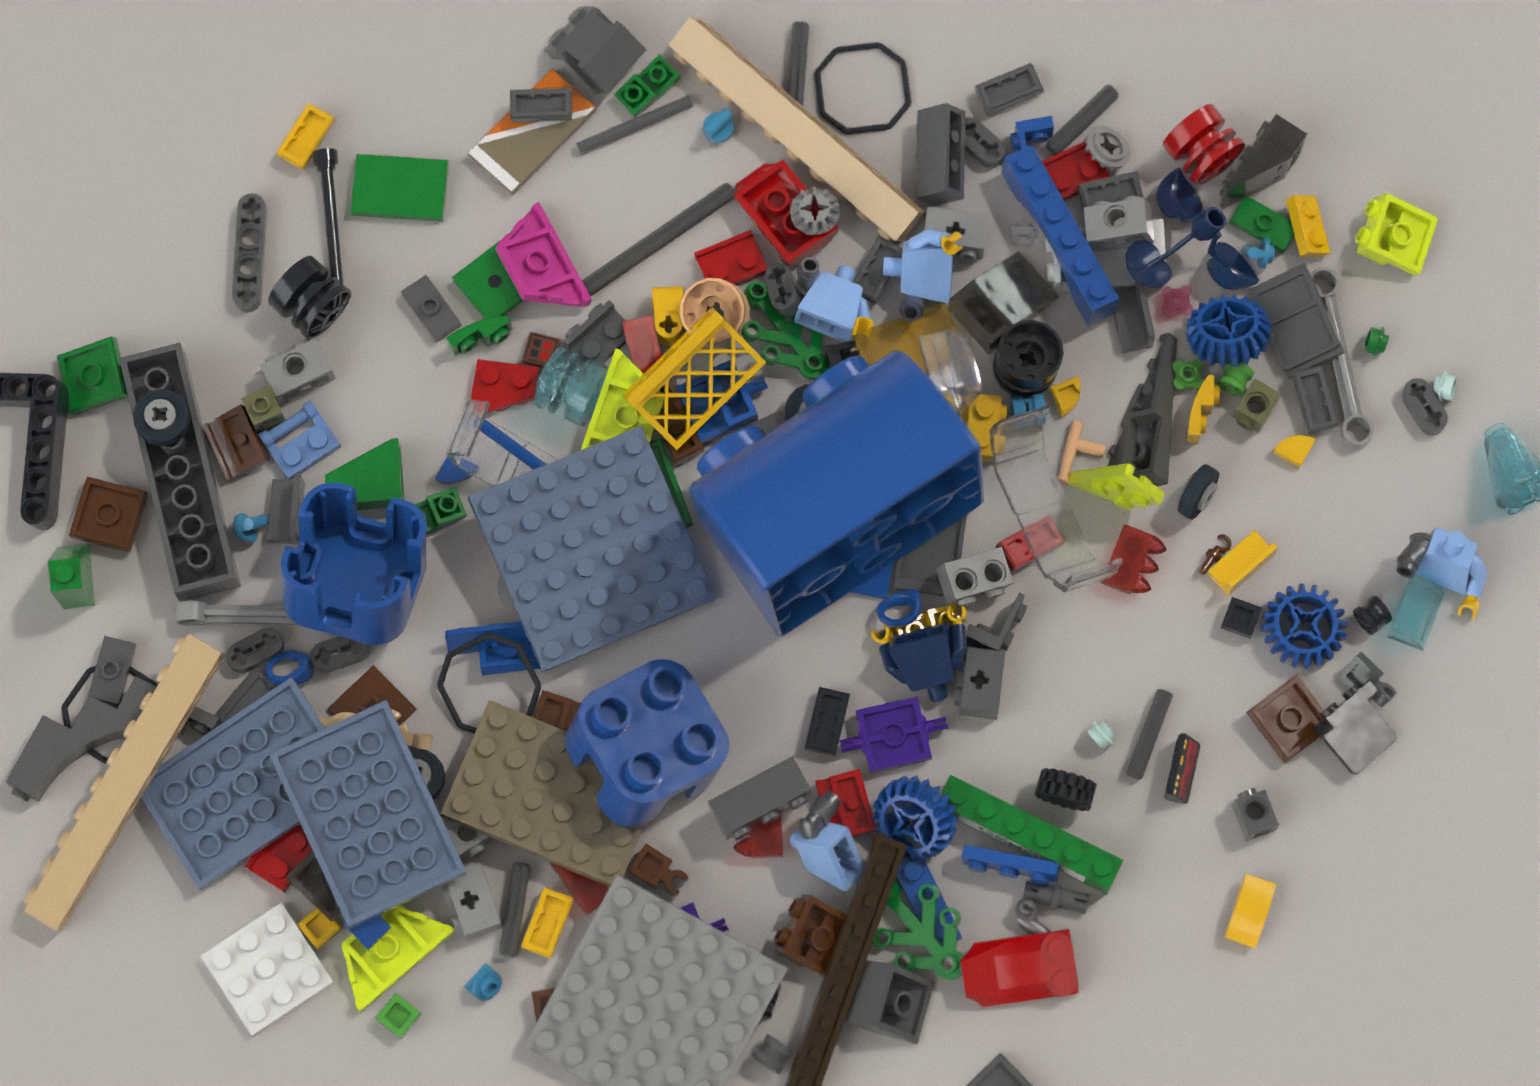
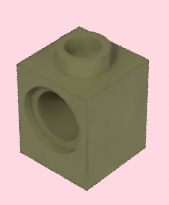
[1232,378,1281,433]
[241,386,285,434]

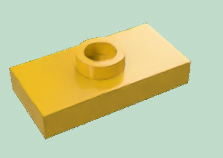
[276,103,335,171]
[521,887,575,959]

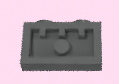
[564,300,627,375]

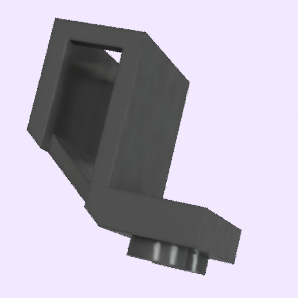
[544,6,647,94]

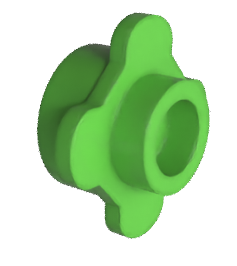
[1172,359,1204,390]

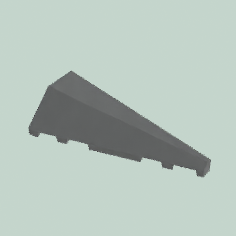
[1107,333,1177,487]

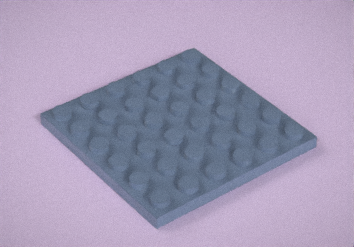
[467,426,716,672]

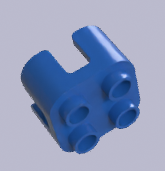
[281,483,427,645]
[565,659,729,827]

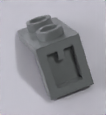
[966,593,1027,651]

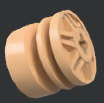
[679,278,750,345]

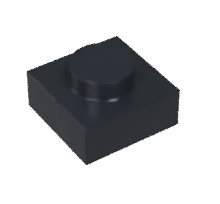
[1221,597,1262,639]

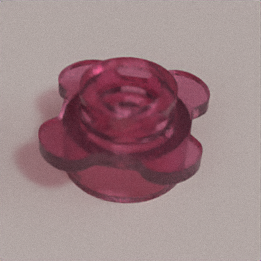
[1161,285,1193,316]

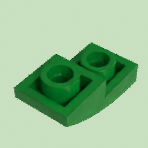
[613,54,682,117]
[446,316,513,356]
[414,487,467,535]

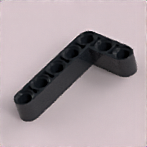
[0,373,69,530]

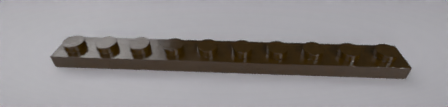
[785,834,907,1086]

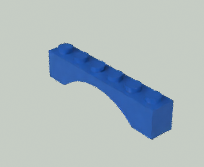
[1001,145,1119,326]

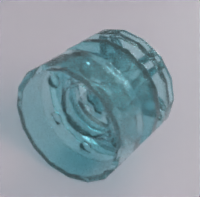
[534,346,609,427]

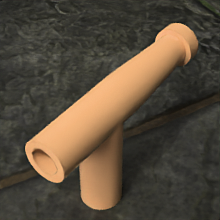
[1056,421,1106,483]

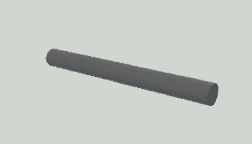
[576,95,693,154]

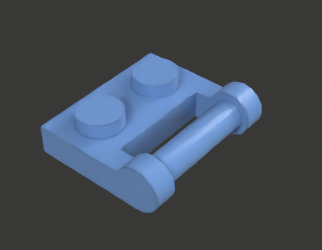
[258,400,341,480]

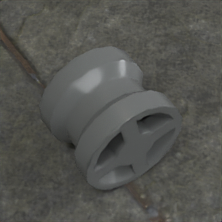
[752,1034,793,1074]

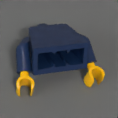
[871,605,968,702]

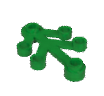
[742,282,829,380]
[873,882,964,980]

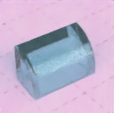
[1387,574,1445,651]

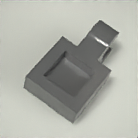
[1338,652,1397,707]

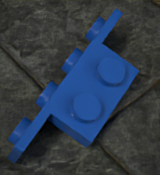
[445,621,541,676]

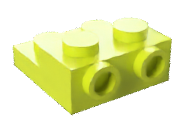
[1355,193,1439,276]

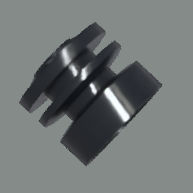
[268,255,352,339]
[992,320,1064,398]

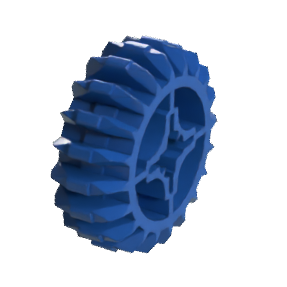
[1186,293,1271,369]
[1261,583,1348,669]
[872,775,958,861]

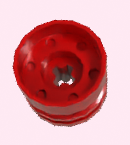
[1162,104,1246,186]

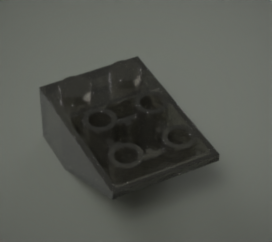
[1219,114,1307,209]
[948,251,1059,355]

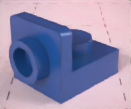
[1010,115,1054,152]

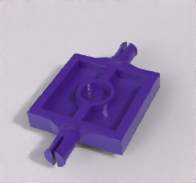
[840,696,948,774]

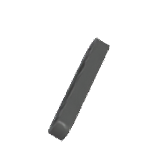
[232,193,267,312]

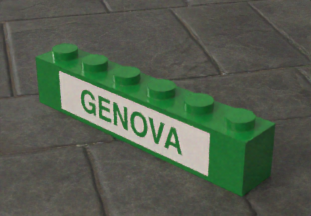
[941,775,1124,895]

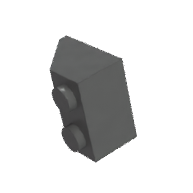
[847,960,934,1044]

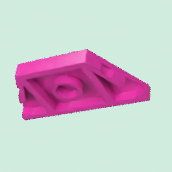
[495,202,592,307]

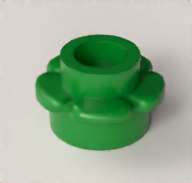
[1364,327,1389,357]

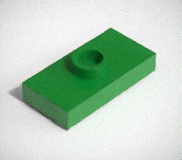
[1229,195,1294,254]

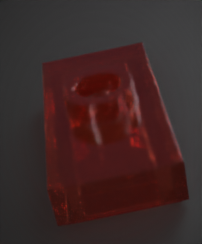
[550,862,609,916]

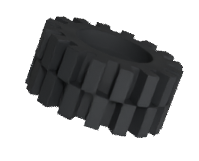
[1035,768,1097,811]

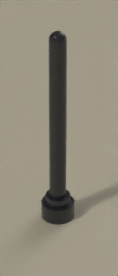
[313,148,344,285]

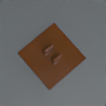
[327,665,417,725]

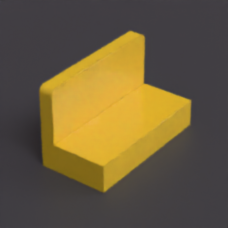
[1207,530,1278,596]

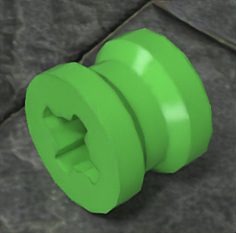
[1216,363,1255,397]

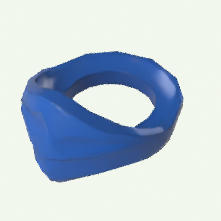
[877,589,922,627]
[265,651,313,686]

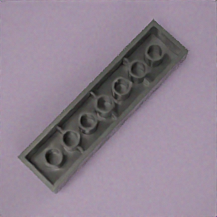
[119,343,241,602]

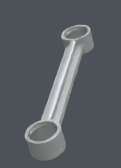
[1311,267,1374,449]
[176,601,298,626]

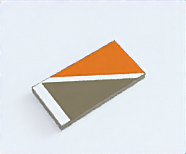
[467,68,597,196]

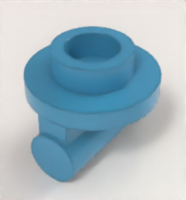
[703,108,734,143]
[1242,238,1275,269]
[233,513,269,543]
[464,963,502,1001]

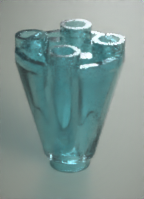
[1483,423,1540,515]

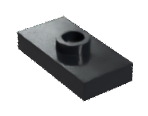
[805,687,850,757]

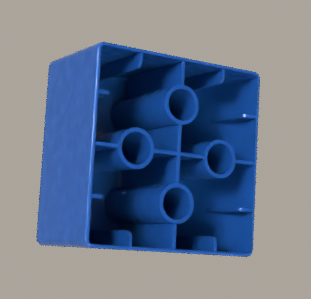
[689,350,984,637]

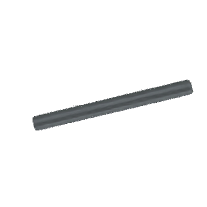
[582,183,735,296]

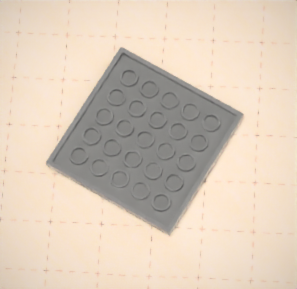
[524,874,788,1086]

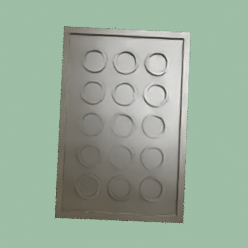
[440,700,645,887]

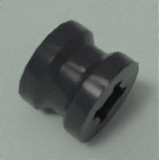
[1353,595,1393,635]

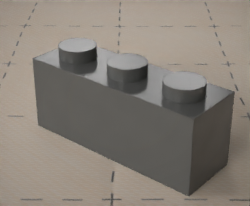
[915,103,965,206]
[708,756,811,840]

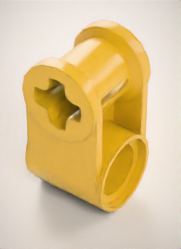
[652,286,685,348]

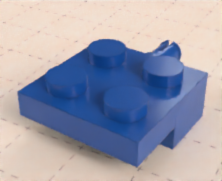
[676,360,768,444]

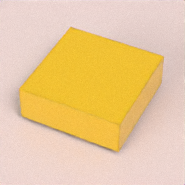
[297,904,343,950]

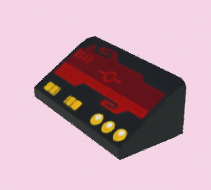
[1164,733,1200,804]

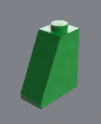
[325,438,405,510]
[48,543,95,609]

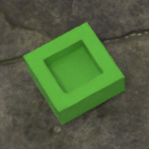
[375,993,422,1039]

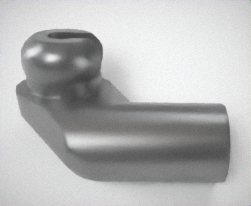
[1016,898,1051,934]

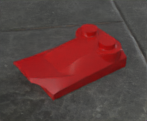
[733,159,839,267]
[960,929,1079,1007]

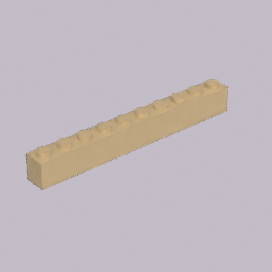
[668,16,926,242]
[24,634,226,931]

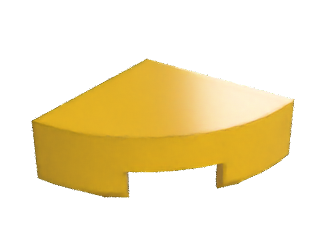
[1049,376,1081,418]
[1273,435,1316,468]

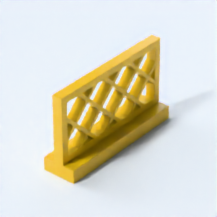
[623,307,766,450]

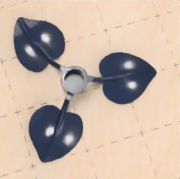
[1126,167,1260,290]

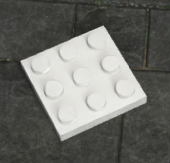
[201,902,335,1037]

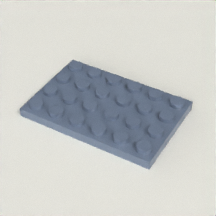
[141,677,326,890]
[269,700,467,929]

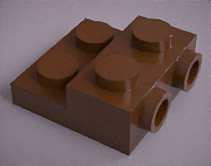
[773,895,846,977]

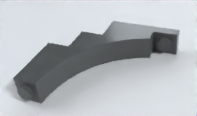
[6,676,222,802]

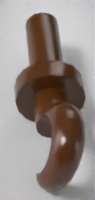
[1198,534,1232,575]

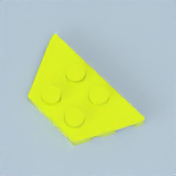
[580,349,664,451]
[1067,463,1165,510]
[341,905,455,1013]

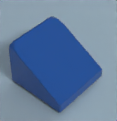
[344,915,391,950]

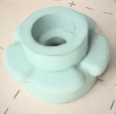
[1433,371,1457,402]
[1087,721,1116,750]

